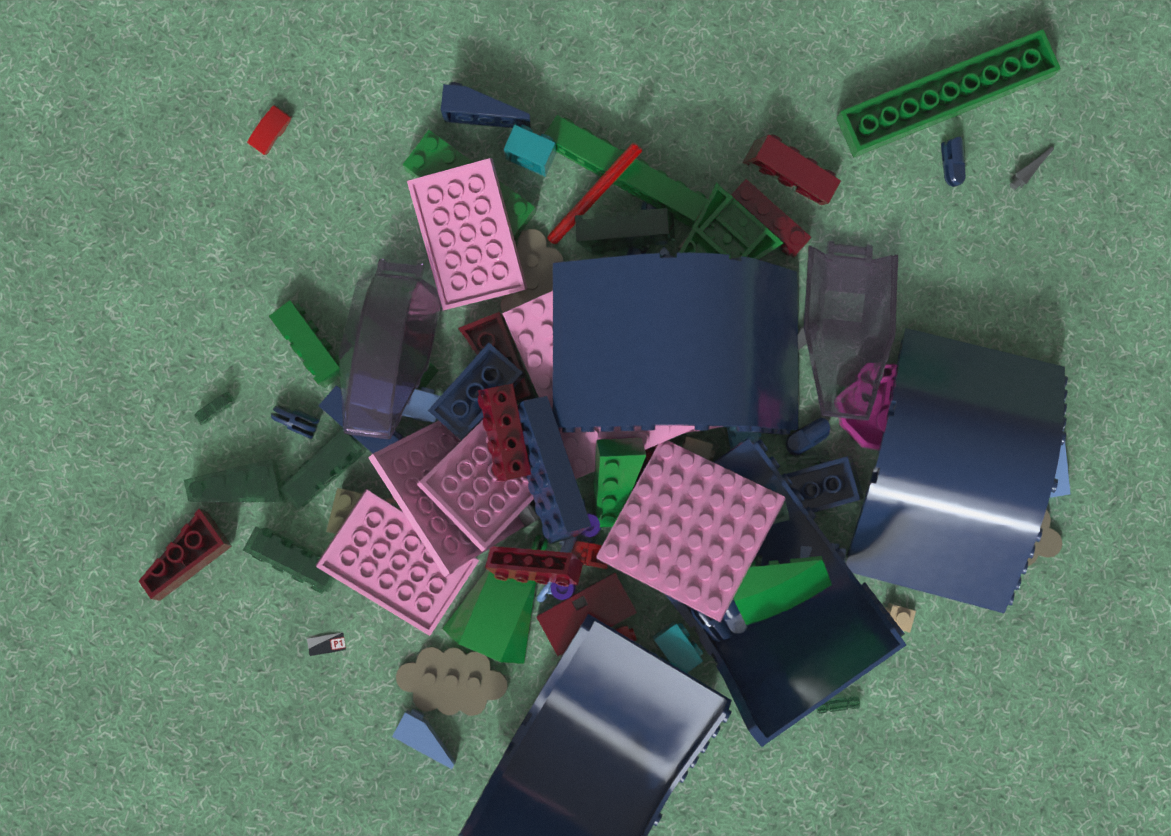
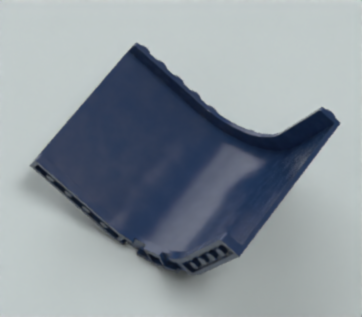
[553,253,799,435]
[845,328,1068,613]
[665,435,907,747]
[458,614,732,836]

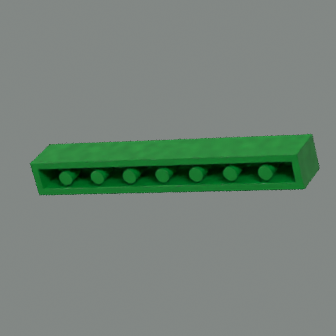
[544,115,707,228]

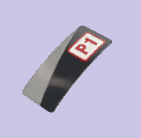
[307,632,346,656]

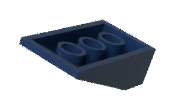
[441,82,531,129]
[428,343,525,441]
[786,456,864,513]

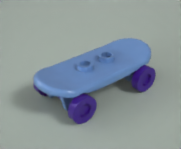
[537,498,601,602]

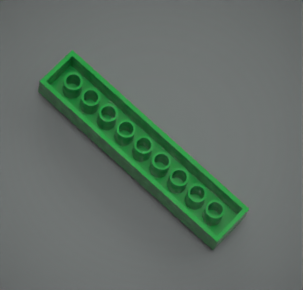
[836,29,1061,158]

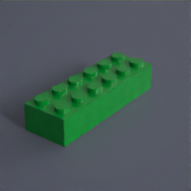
[402,130,536,240]

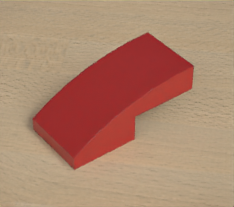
[247,105,292,155]
[571,541,608,569]

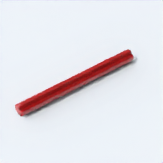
[547,143,642,245]

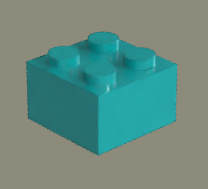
[504,125,556,177]
[652,621,703,673]

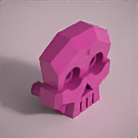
[834,363,896,451]

